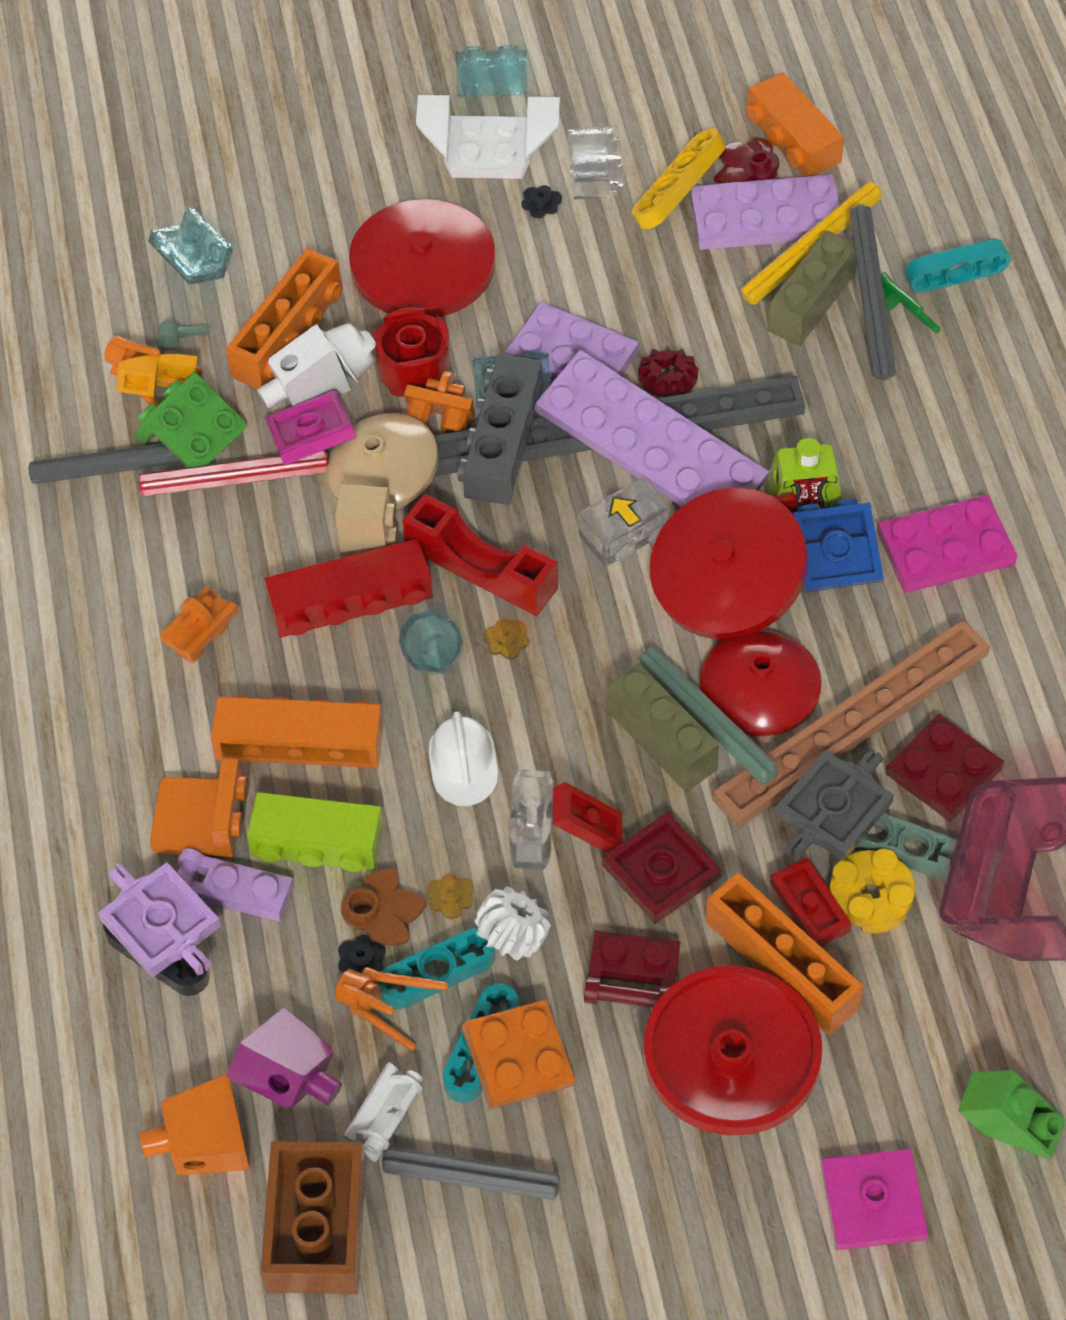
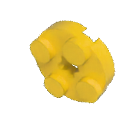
[829,849,915,933]

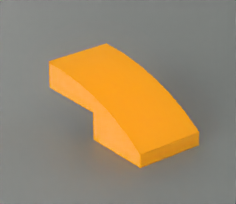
[116,354,198,397]

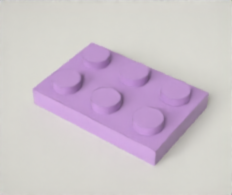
[505,302,639,382]

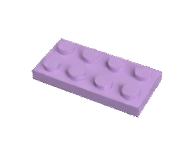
[690,174,844,250]

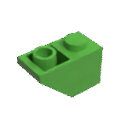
[958,1070,1066,1158]

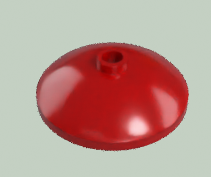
[699,630,822,736]

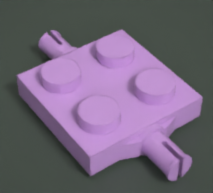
[98,862,221,978]

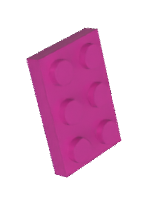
[877,495,1017,593]

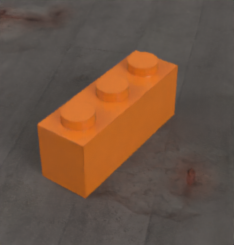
[745,72,844,177]

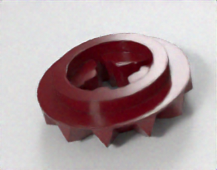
[638,345,698,398]

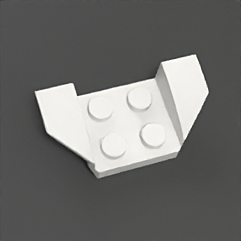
[416,95,560,179]

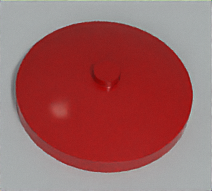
[349,199,495,318]
[650,488,809,639]
[643,965,822,1136]

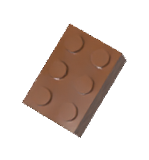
[260,1141,366,1294]

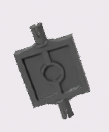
[775,749,894,861]

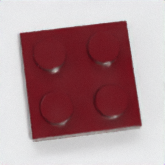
[885,714,1004,822]
[602,812,722,924]

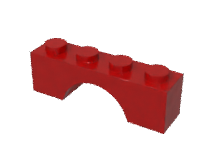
[402,493,558,617]

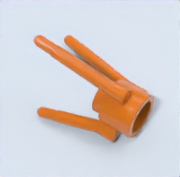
[104,336,202,406]
[335,967,448,1051]

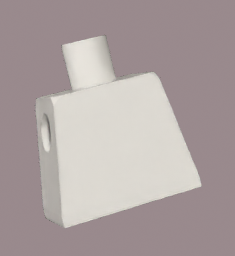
[256,324,351,409]

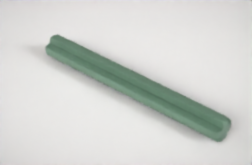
[639,647,778,784]

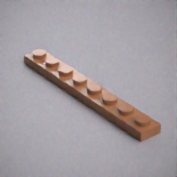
[712,620,990,828]

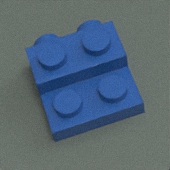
[792,499,884,593]

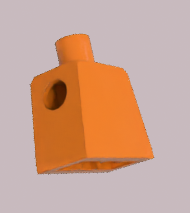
[139,1075,250,1175]

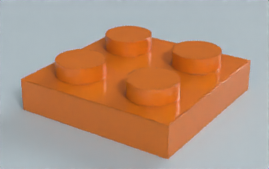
[462,1000,576,1110]

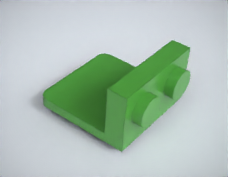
[134,372,246,468]

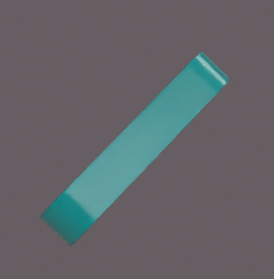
[904,239,1011,293]
[378,928,496,1009]
[443,983,519,1103]

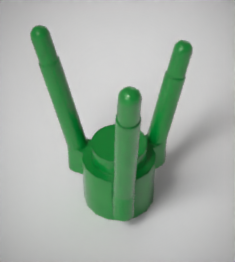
[881,272,940,333]

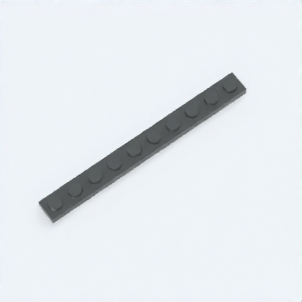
[434,376,805,476]

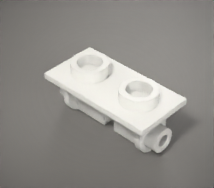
[344,1062,423,1162]

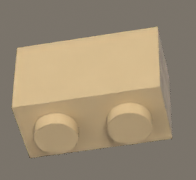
[335,484,398,558]

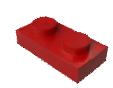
[552,782,623,853]
[770,858,852,947]

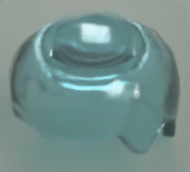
[398,610,464,675]

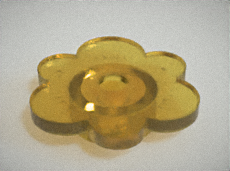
[483,619,529,659]
[427,873,474,919]

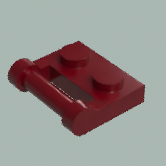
[584,930,681,1008]

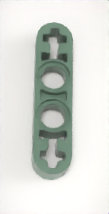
[854,814,976,884]

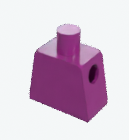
[226,1008,342,1108]

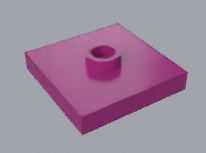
[265,390,356,466]
[821,1149,928,1250]

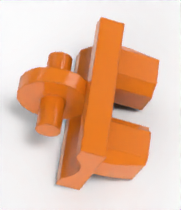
[404,371,476,434]
[160,586,238,663]

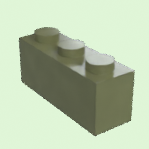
[768,230,856,346]
[607,663,719,792]

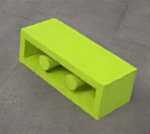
[247,792,384,872]

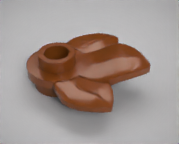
[341,868,427,946]

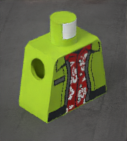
[764,438,842,512]

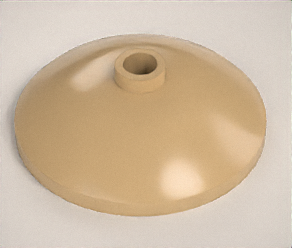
[326,413,439,510]

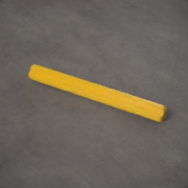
[741,181,882,305]

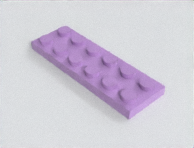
[535,350,769,507]

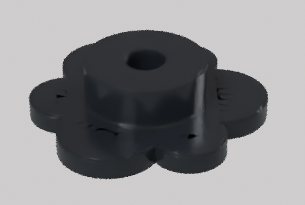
[521,185,562,218]
[338,936,386,973]

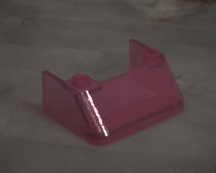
[940,777,1066,961]

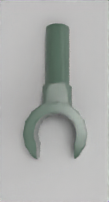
[158,320,210,350]

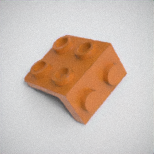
[150,758,248,857]

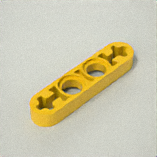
[631,128,726,230]

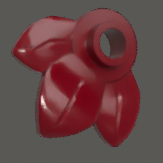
[714,137,780,184]

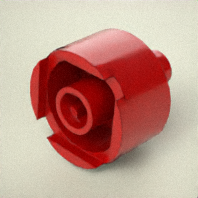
[373,307,451,397]

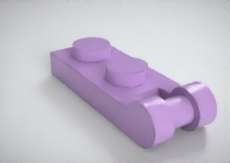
[177,848,294,922]

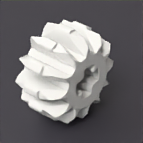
[474,886,551,961]

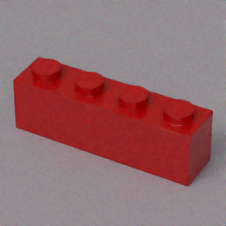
[264,538,433,638]

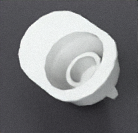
[320,323,376,385]
[428,711,498,806]

